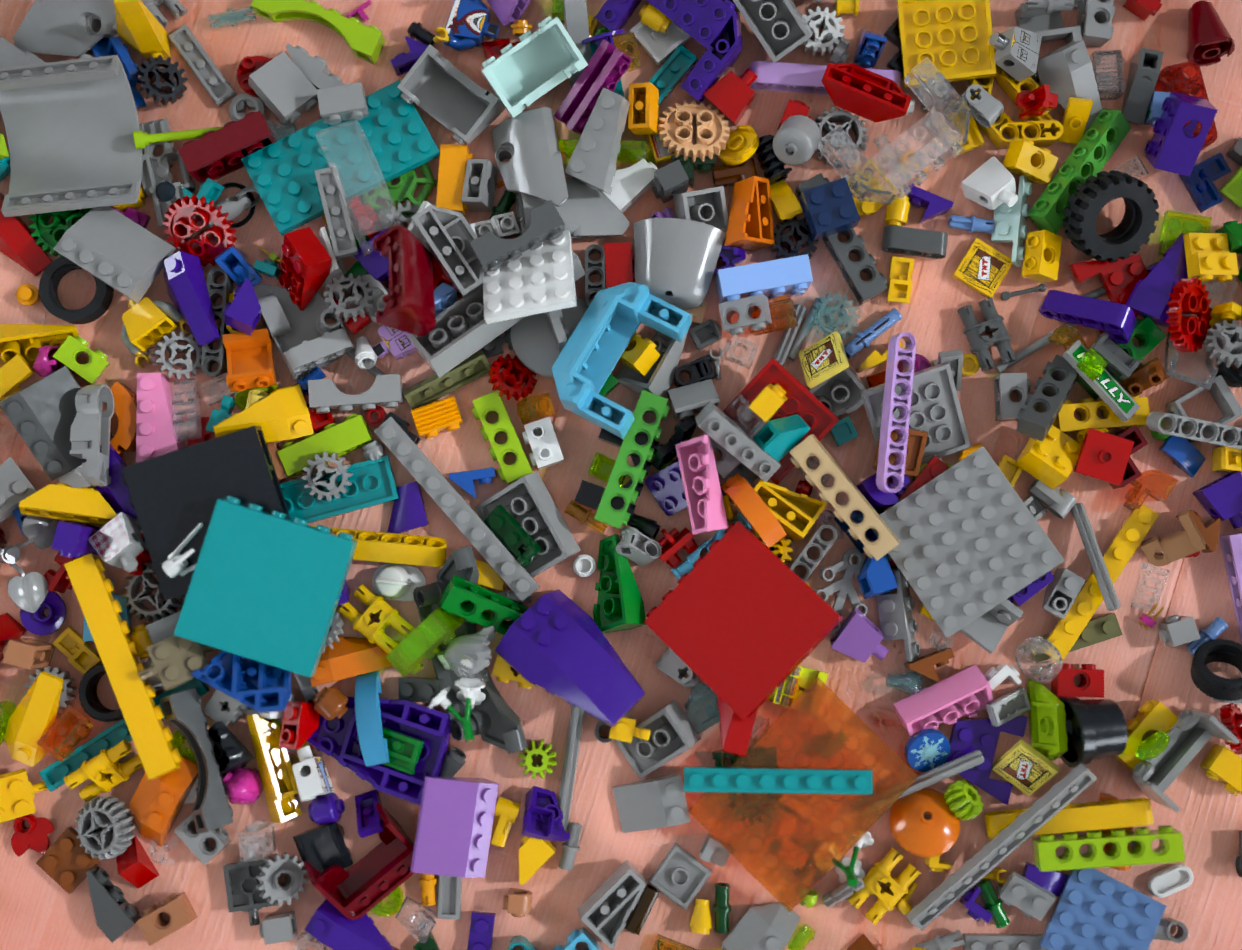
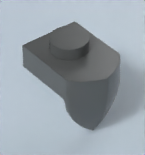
[688,319,722,351]

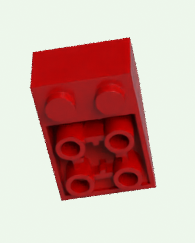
[278,227,332,311]

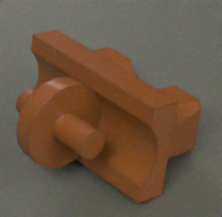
[1121,357,1170,397]

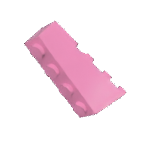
[675,435,729,535]
[894,664,993,737]

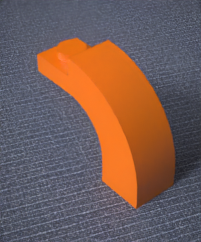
[110,381,137,457]
[720,473,787,549]

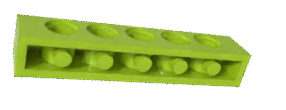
[1032,825,1185,872]

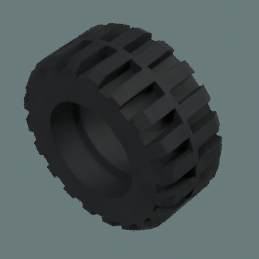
[1063,170,1159,262]

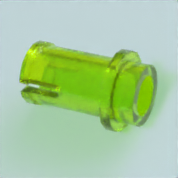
[788,924,816,950]

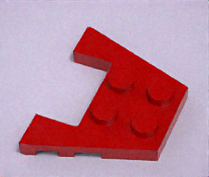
[1069,254,1149,340]

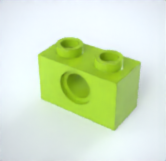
[53,335,110,385]

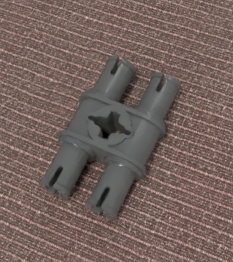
[957,297,1017,372]

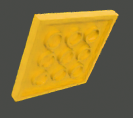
[897,0,996,87]

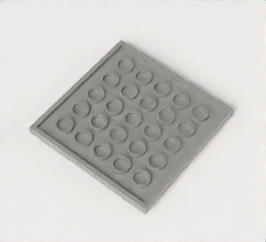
[871,446,1065,638]

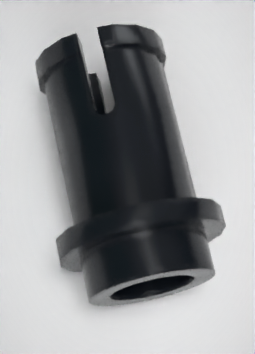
[407,22,435,46]

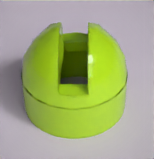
[799,888,818,908]

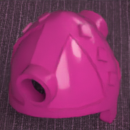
[33,345,74,378]
[222,768,262,805]

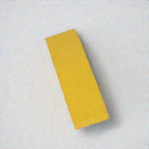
[0,354,35,409]

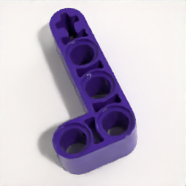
[1039,290,1137,344]

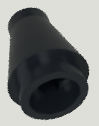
[627,513,661,540]

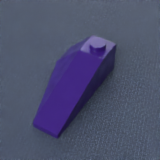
[164,251,219,346]

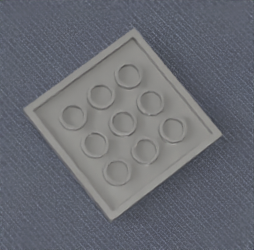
[861,362,971,464]

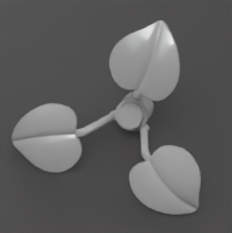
[0,515,61,613]

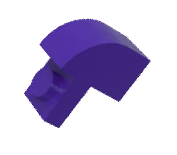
[856,472,911,510]

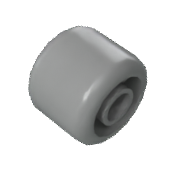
[772,115,821,166]

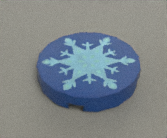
[904,728,951,772]

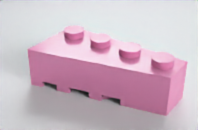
[136,373,186,463]

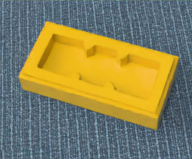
[1058,97,1093,144]

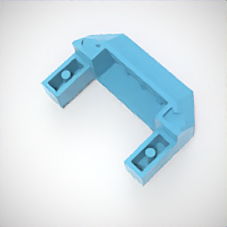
[551,282,692,439]

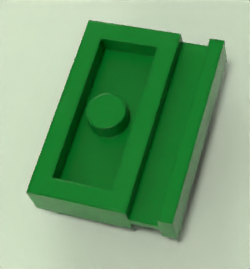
[382,727,424,774]

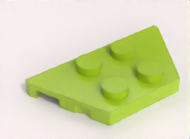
[1027,679,1068,761]

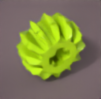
[518,739,557,779]
[943,779,984,821]

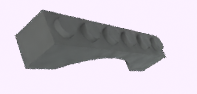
[160,688,233,834]

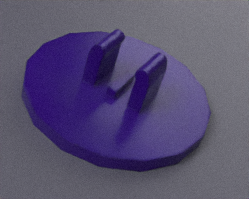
[581,29,625,48]

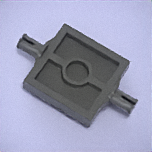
[223,844,275,926]

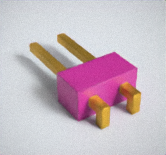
[1139,603,1164,629]

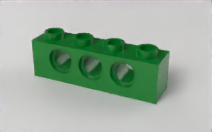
[1077,317,1166,400]
[441,575,529,635]

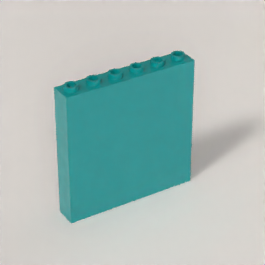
[174,496,358,678]

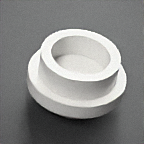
[573,554,596,577]

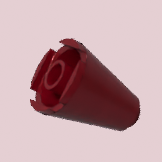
[1187,0,1235,67]

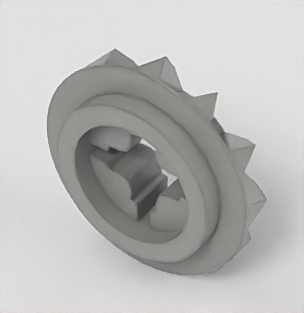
[229,93,265,121]

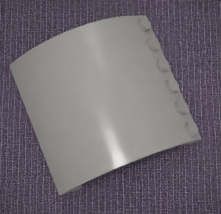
[0,55,143,217]

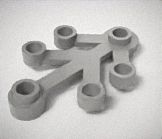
[814,548,868,633]

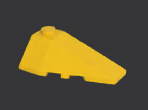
[213,384,314,443]

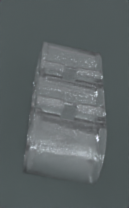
[171,378,202,442]

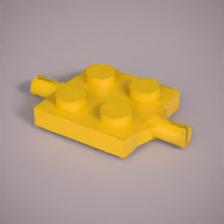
[0,768,49,823]

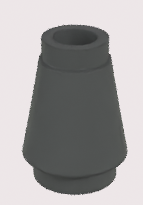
[438,747,466,777]

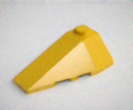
[114,0,171,60]
[0,324,79,368]
[4,671,64,767]

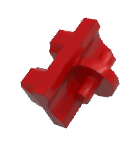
[1016,84,1058,120]
[658,527,698,568]
[44,551,78,593]

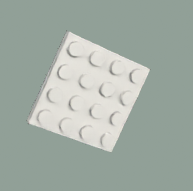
[483,229,577,324]

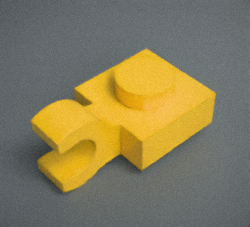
[1209,302,1242,327]
[609,716,651,743]

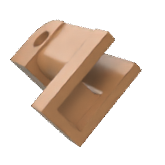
[1141,509,1206,567]

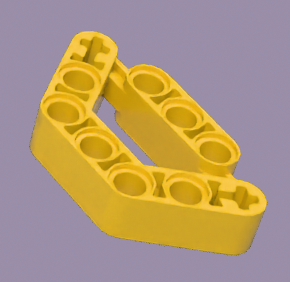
[967,50,1063,149]

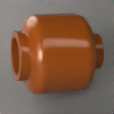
[313,686,348,721]

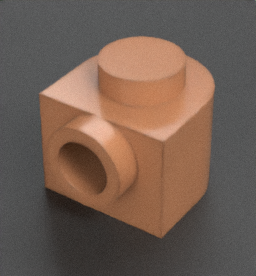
[503,888,532,918]

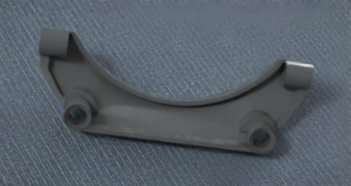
[413,546,528,754]

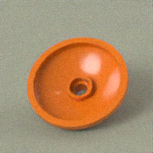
[889,788,960,857]

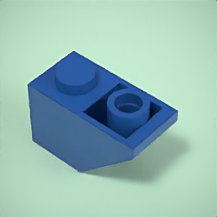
[857,554,898,599]

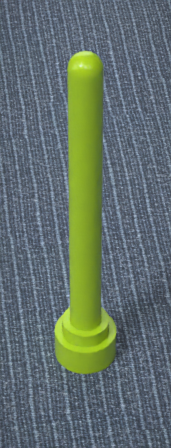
[132,126,224,149]

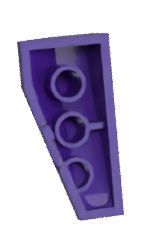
[1125,234,1188,327]
[86,444,137,518]
[304,899,394,950]

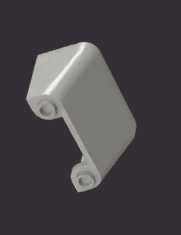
[397,44,505,145]

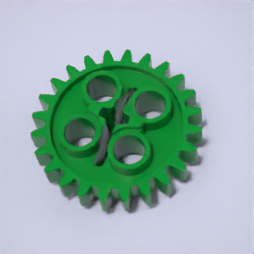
[28,208,92,257]

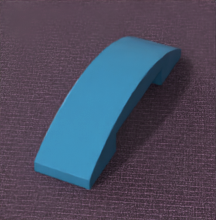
[355,671,389,767]

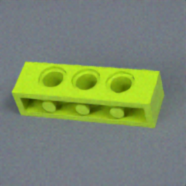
[471,390,534,485]

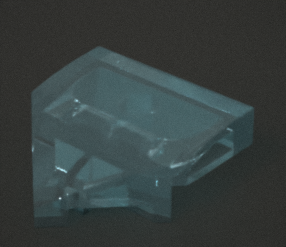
[684,681,720,734]

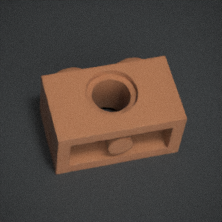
[3,638,55,669]
[136,893,198,946]

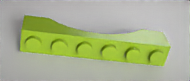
[251,0,386,65]

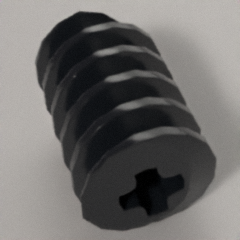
[755,135,792,185]

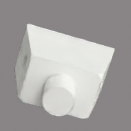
[961,156,1018,210]

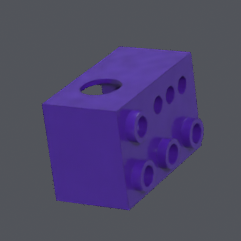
[1144,91,1218,177]

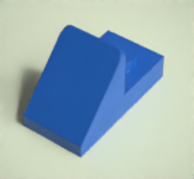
[214,245,262,287]
[449,468,497,499]

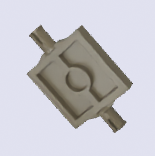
[138,635,216,691]

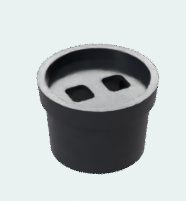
[1058,697,1127,768]

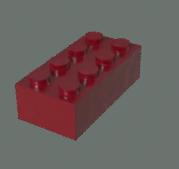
[178,111,278,184]

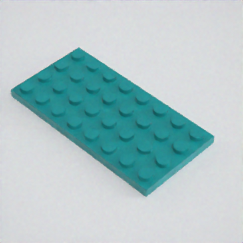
[241,80,440,236]

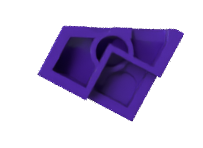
[387,481,429,534]
[522,786,570,841]

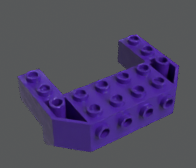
[595,0,743,102]

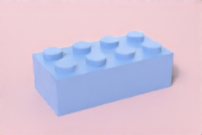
[715,254,813,303]

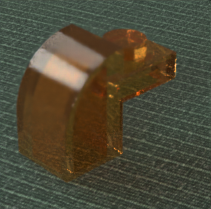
[1123,470,1178,510]

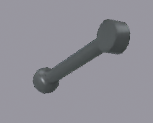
[1001,283,1047,301]

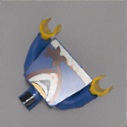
[433,0,500,51]

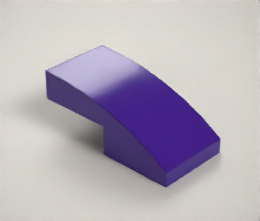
[1022,862,1069,897]

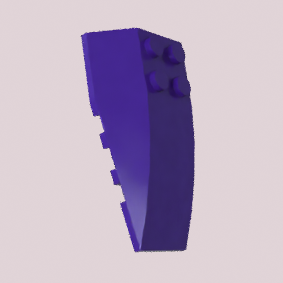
[495,590,645,727]
[307,697,451,805]

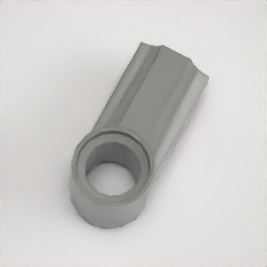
[1028,479,1077,519]
[1153,918,1188,943]

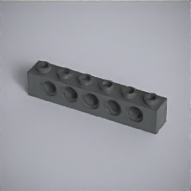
[795,173,887,305]

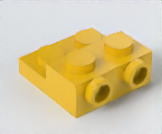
[1183,233,1239,283]

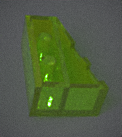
[385,606,465,678]

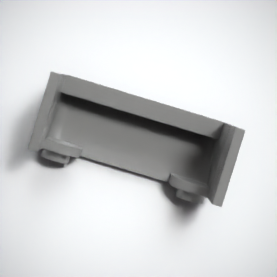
[1132,709,1240,813]

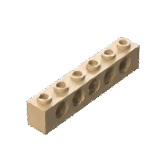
[789,434,901,561]

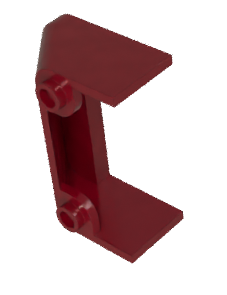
[303,802,414,920]

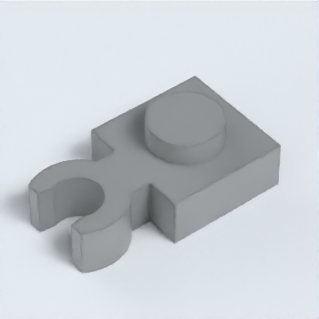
[829,37,850,64]

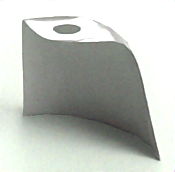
[633,217,726,310]

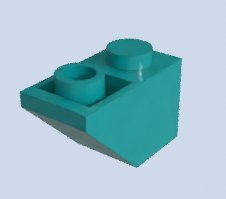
[753,414,811,461]

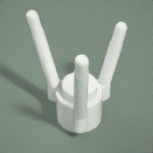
[162,523,203,578]

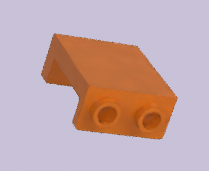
[222,328,277,392]

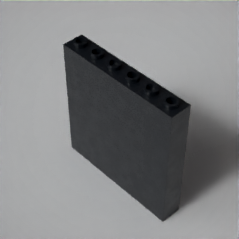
[122,426,291,601]

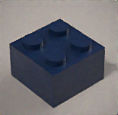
[799,177,860,241]

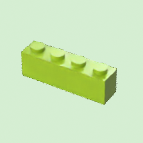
[277,414,375,478]

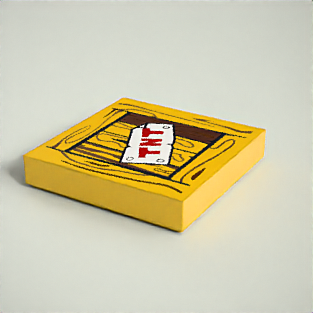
[952,238,1013,298]

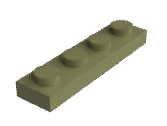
[402,350,491,410]
[1027,613,1123,663]

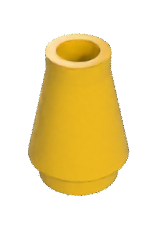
[689,898,712,934]

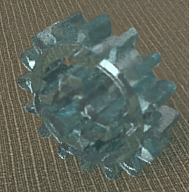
[811,291,861,340]

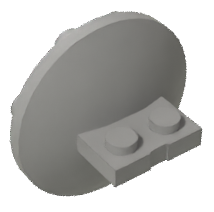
[511,296,588,378]

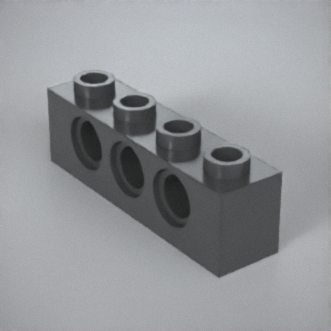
[1016,355,1079,442]

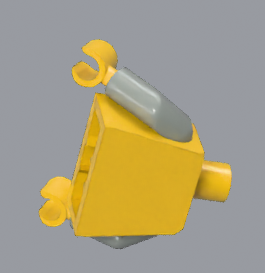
[121,297,190,368]

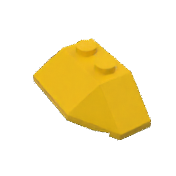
[19,483,117,526]

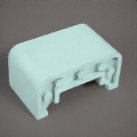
[480,16,588,118]

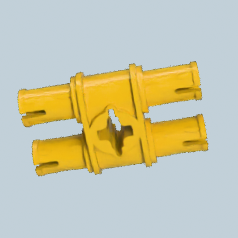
[338,584,414,656]
[64,739,143,802]
[847,847,921,926]

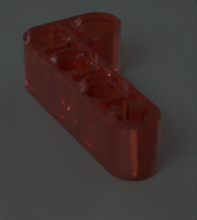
[1154,62,1218,151]

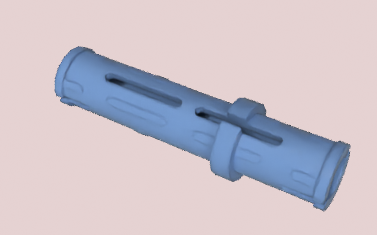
[844,308,902,359]

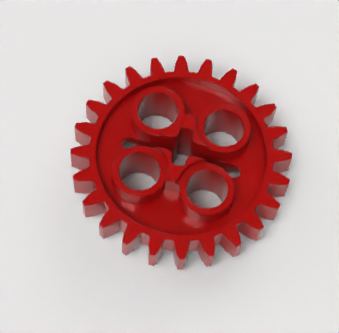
[163,195,237,267]
[1166,278,1212,353]

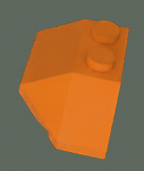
[127,755,198,847]

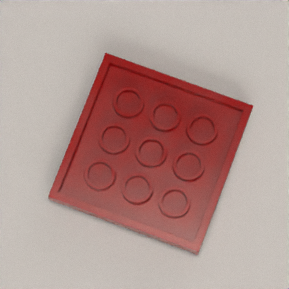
[723,357,840,485]

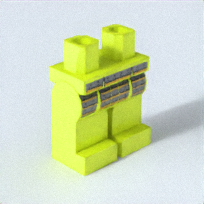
[768,666,828,716]

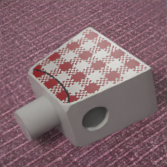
[88,512,145,571]

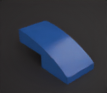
[1159,435,1206,477]

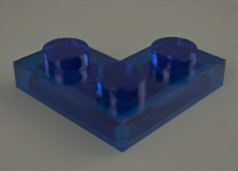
[1179,152,1232,213]

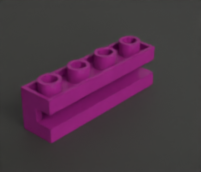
[554,39,633,135]

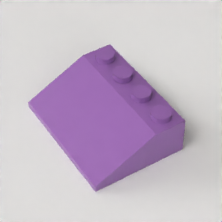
[410,776,499,878]

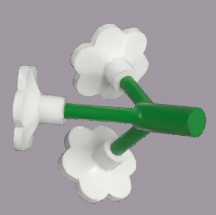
[428,678,486,742]
[812,827,874,887]

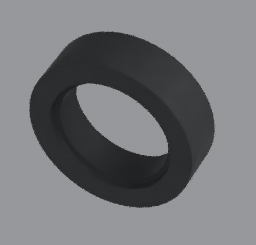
[39,256,114,324]

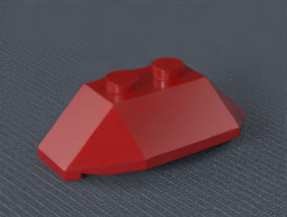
[821,63,912,123]

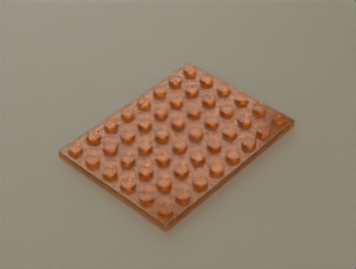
[688,677,919,912]

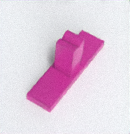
[347,0,372,22]

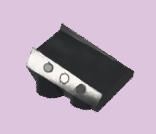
[208,721,255,775]
[293,822,353,874]

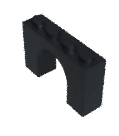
[575,428,660,517]

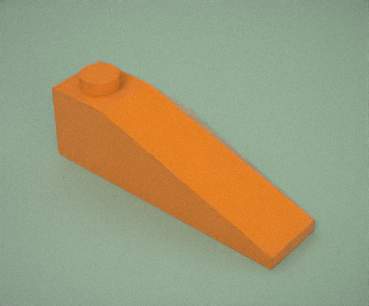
[309,636,406,687]

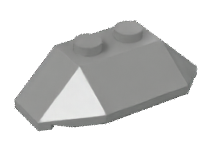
[411,205,484,296]
[721,901,800,950]

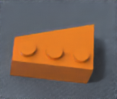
[724,176,775,251]

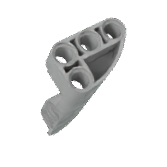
[13,0,117,57]
[515,177,631,238]
[254,283,354,379]

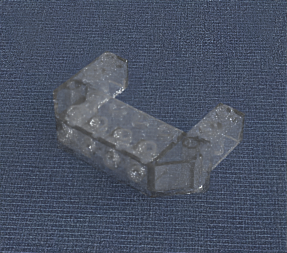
[817,57,971,204]

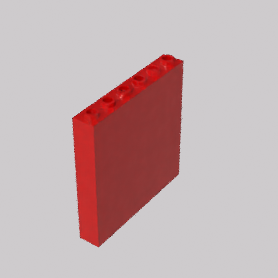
[644,521,843,721]

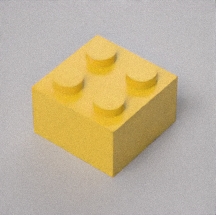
[1015,425,1082,490]

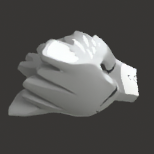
[437,625,495,678]

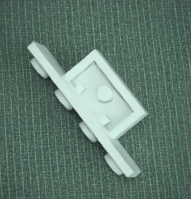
[991,175,1032,267]

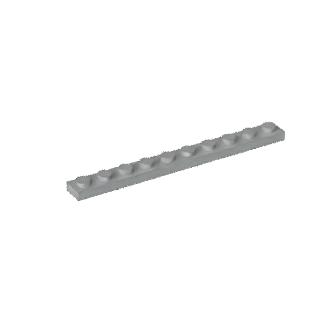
[374,417,540,602]
[906,763,1097,930]

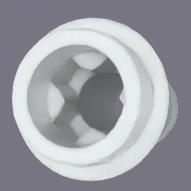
[355,336,377,369]

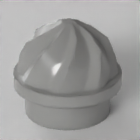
[362,439,384,461]

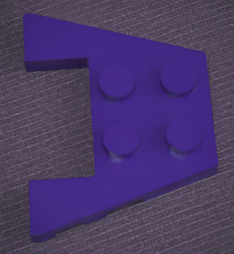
[944,715,1028,805]

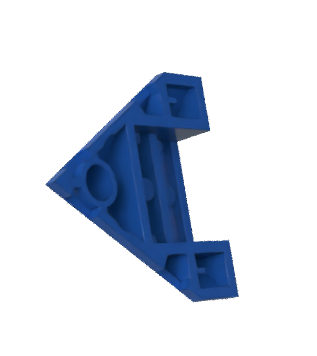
[191,650,291,713]

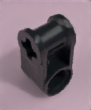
[673,355,718,387]

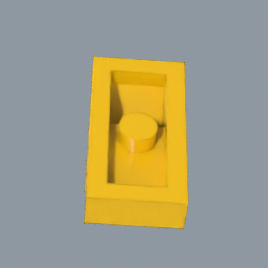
[1212,446,1242,473]

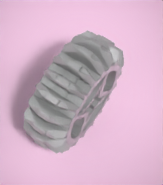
[814,106,869,167]
[122,561,186,622]
[74,795,136,860]

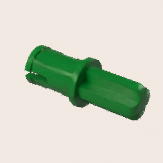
[978,880,1010,928]

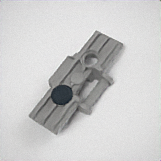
[140,118,195,227]

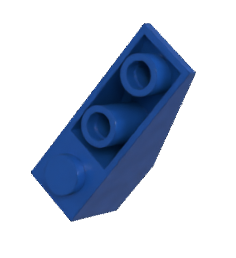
[853,30,887,68]

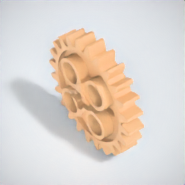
[658,100,730,162]

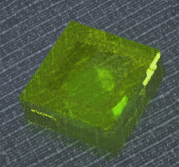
[1076,348,1108,381]

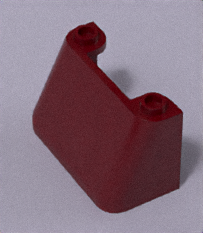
[373,224,436,337]

